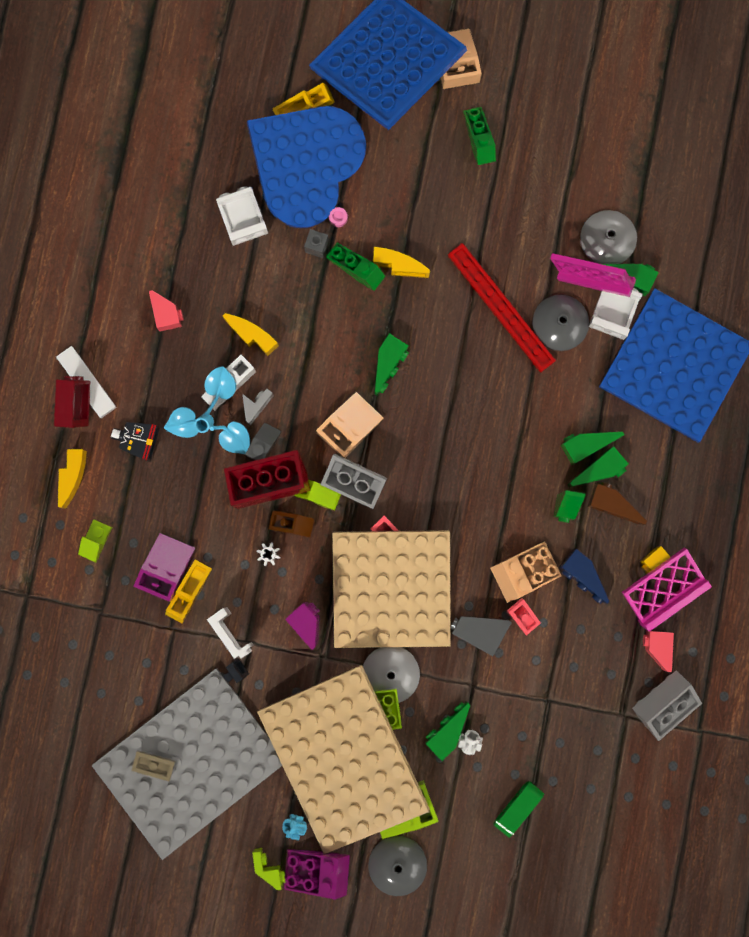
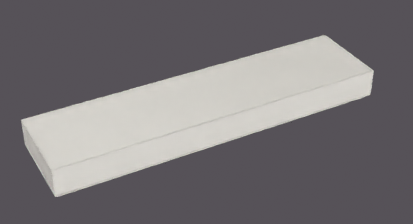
[56,346,117,418]

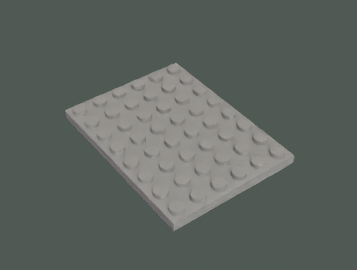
[92,668,282,860]

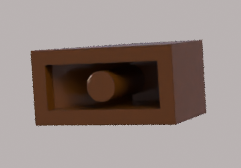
[269,511,314,538]

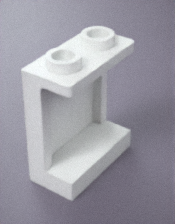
[216,187,268,246]
[589,288,642,340]
[207,607,253,659]

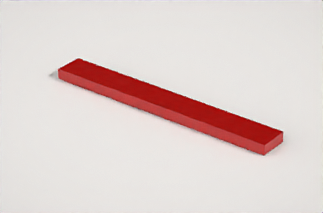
[448,243,556,373]

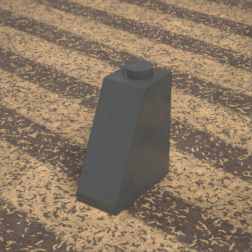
[450,616,512,656]

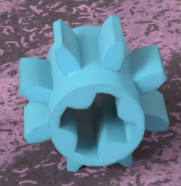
[282,814,307,840]

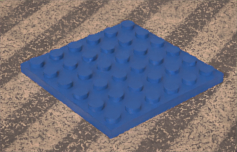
[309,0,467,130]
[599,289,749,443]

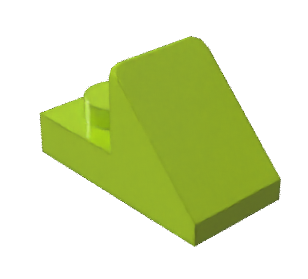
[78,520,113,562]

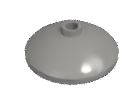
[580,210,637,264]
[363,647,420,703]

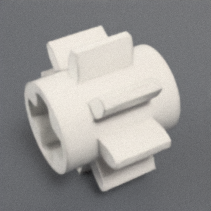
[257,543,281,566]
[458,730,483,755]

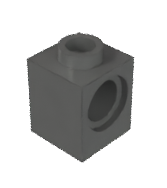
[304,229,329,258]

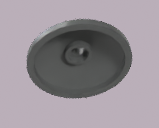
[532,295,589,351]
[368,835,427,896]

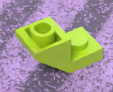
[294,480,341,510]
[253,848,286,890]

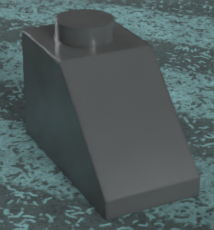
[245,423,282,461]

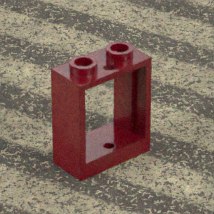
[54,376,91,428]

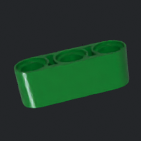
[493,780,544,838]

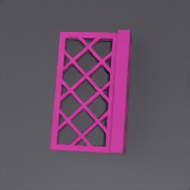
[550,253,636,297]
[622,547,712,632]

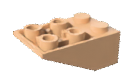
[441,29,481,89]
[316,392,384,458]
[490,541,562,603]

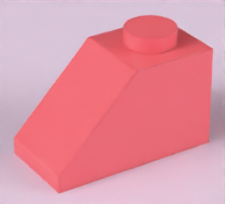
[149,290,184,331]
[643,631,674,672]

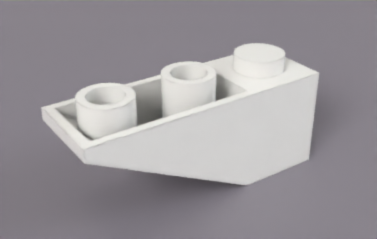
[202,355,256,411]

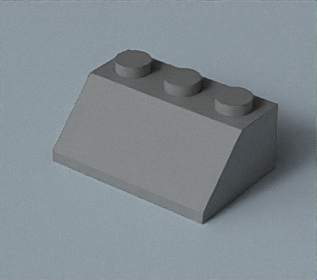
[321,454,387,509]
[632,671,702,741]

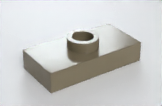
[131,751,176,781]

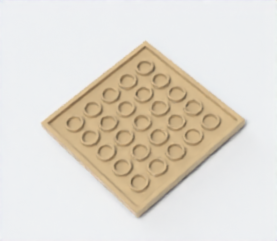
[333,530,450,648]

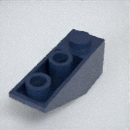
[559,549,610,604]

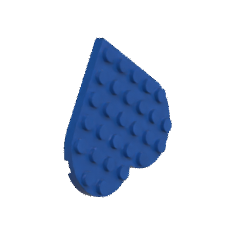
[247,106,366,228]

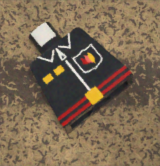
[111,422,160,462]

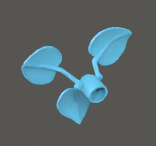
[164,366,250,454]

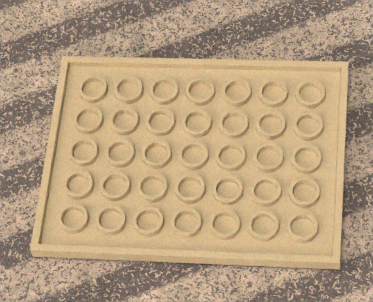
[257,665,430,853]

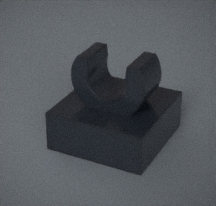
[223,658,249,683]

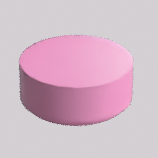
[329,207,348,227]

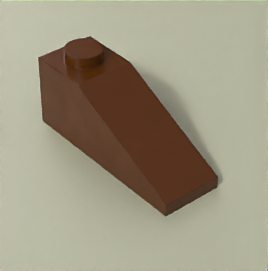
[587,482,647,525]

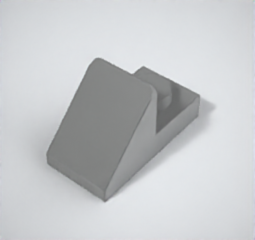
[243,389,274,425]

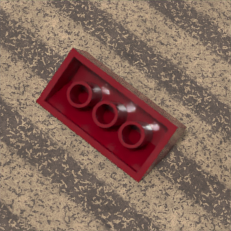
[224,450,311,509]

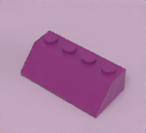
[285,602,320,650]

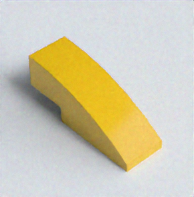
[273,83,335,115]
[373,247,430,278]
[223,313,279,356]
[58,449,87,508]
[166,560,212,624]

